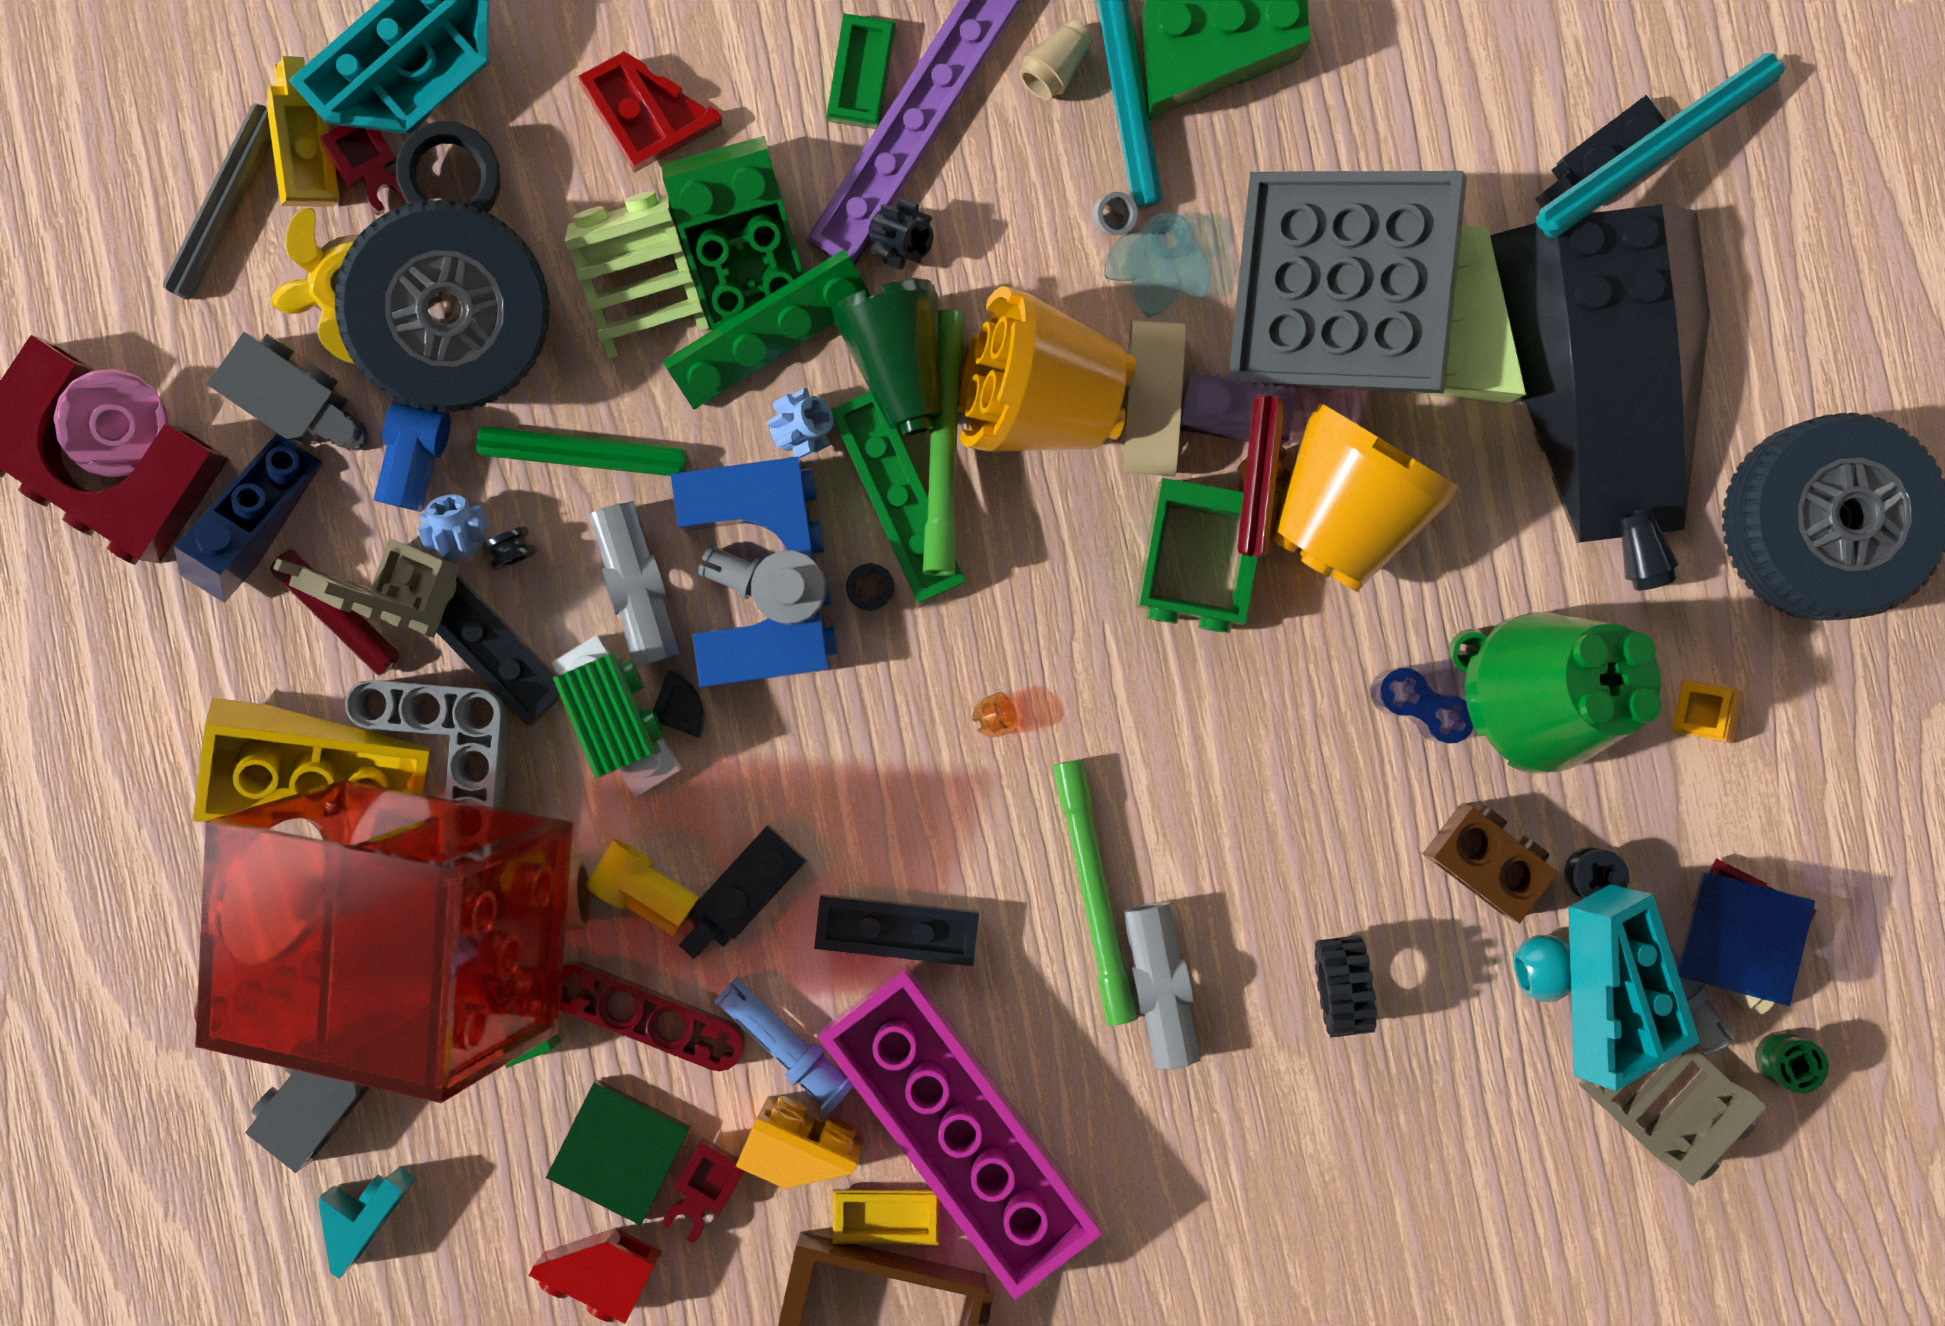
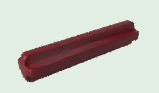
[1237,395,1285,557]
[270,550,400,676]

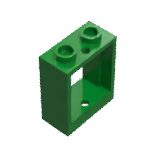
[1135,478,1258,634]

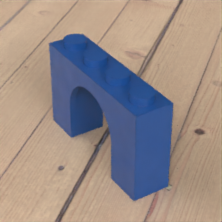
[670,456,839,687]

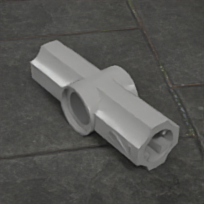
[589,501,680,667]
[1124,902,1201,1070]

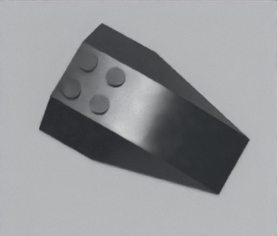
[1490,204,1710,543]

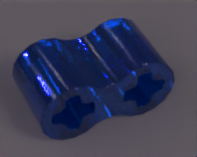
[1370,668,1474,744]

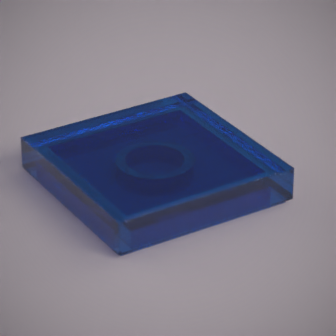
[1677,872,1816,1007]

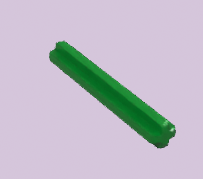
[476,426,687,476]

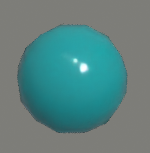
[1513,935,1571,1002]

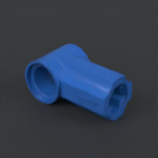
[374,400,451,512]

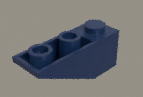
[174,433,322,603]

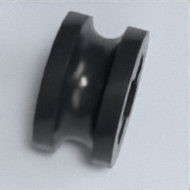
[482,526,537,570]
[846,563,894,611]

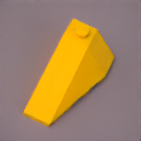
[192,698,430,827]

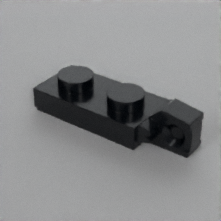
[1535,95,1666,208]
[678,825,807,959]

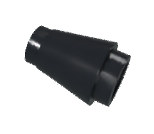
[1619,508,1679,591]

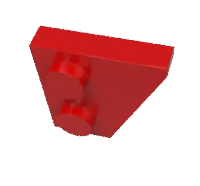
[578,51,722,173]

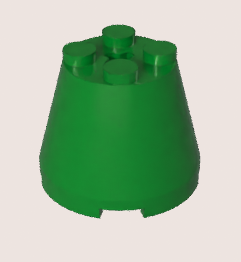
[1465,612,1661,774]

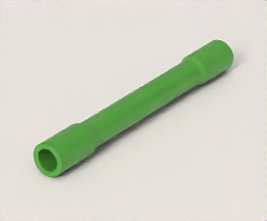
[923,309,964,576]
[1052,759,1138,1026]

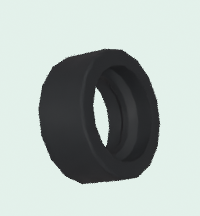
[396,121,500,212]

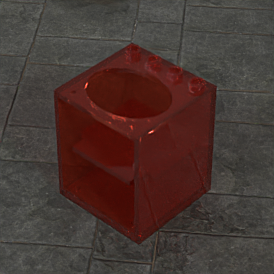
[194,780,574,1103]

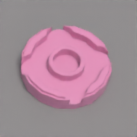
[54,369,169,477]

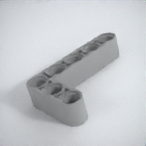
[345,680,512,953]

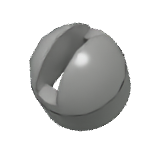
[1091,192,1138,236]

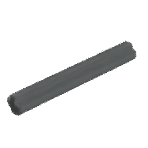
[163,103,272,300]

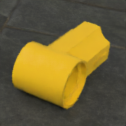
[585,839,700,937]

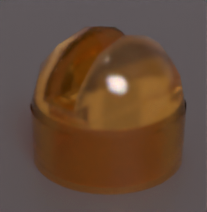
[972,692,1018,738]

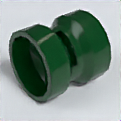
[1755,1031,1829,1094]

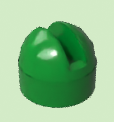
[1449,629,1488,673]

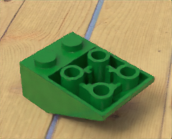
[662,135,804,330]

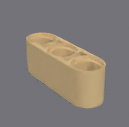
[1121,320,1186,477]

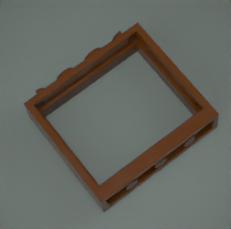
[778,1232,994,1326]

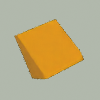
[1672,679,1743,744]

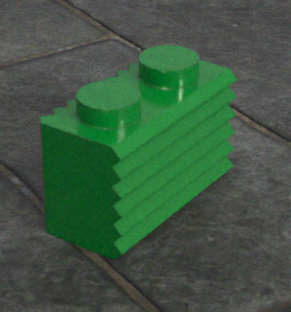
[553,652,665,779]

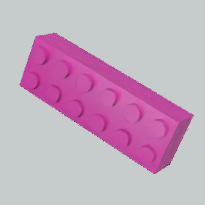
[818,964,1102,1300]

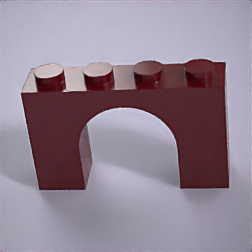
[0,335,229,565]

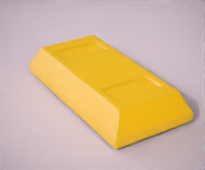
[833,1189,940,1245]

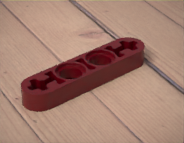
[547,961,746,1072]

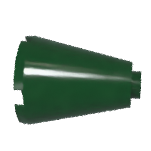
[832,279,942,436]

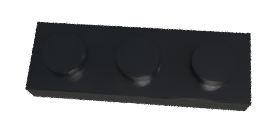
[436,575,561,727]
[814,894,979,966]

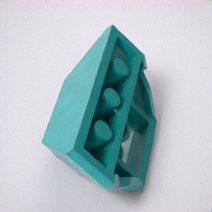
[288,0,489,134]

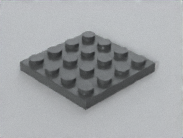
[1228,171,1467,394]

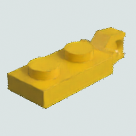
[266,56,339,207]

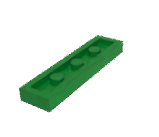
[663,249,871,410]
[831,391,966,604]

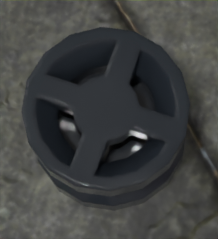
[1564,847,1630,898]

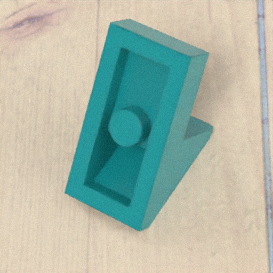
[318,1167,417,1279]

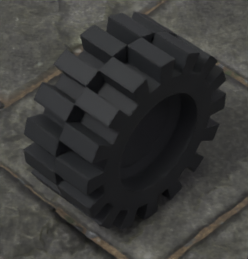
[1315,935,1377,1038]

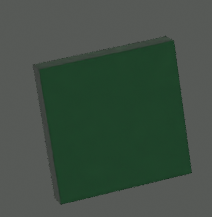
[546,1079,691,1226]

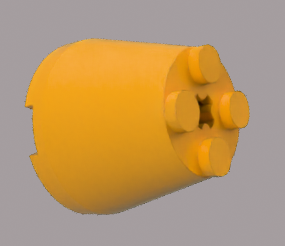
[958,286,1136,452]
[1270,403,1459,593]

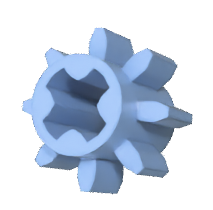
[767,388,835,458]
[417,494,488,561]

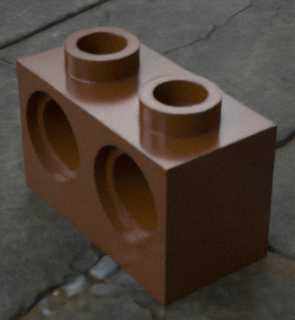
[1422,803,1559,924]

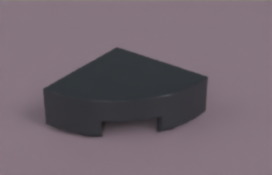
[653,670,705,738]

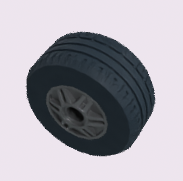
[335,200,550,413]
[1722,412,1945,621]

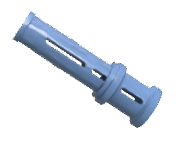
[714,976,854,1117]

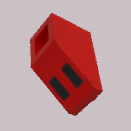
[528,1228,662,1324]

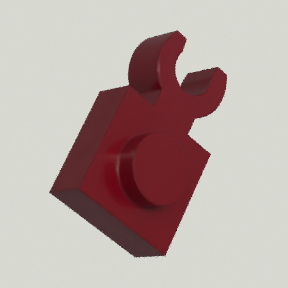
[319,125,405,216]
[662,1138,745,1243]

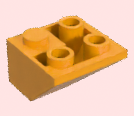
[736,1096,864,1189]

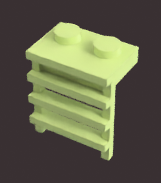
[565,191,709,359]

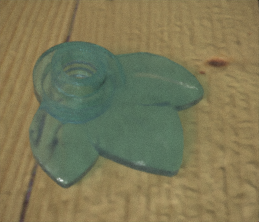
[1104,212,1211,318]

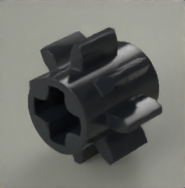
[869,198,934,270]

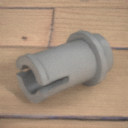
[698,545,762,600]

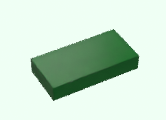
[826,13,896,130]

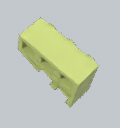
[1405,225,1526,404]

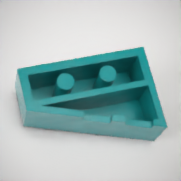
[1568,884,1700,1091]

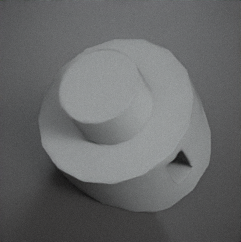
[751,550,826,625]

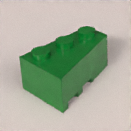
[1140,0,1311,121]

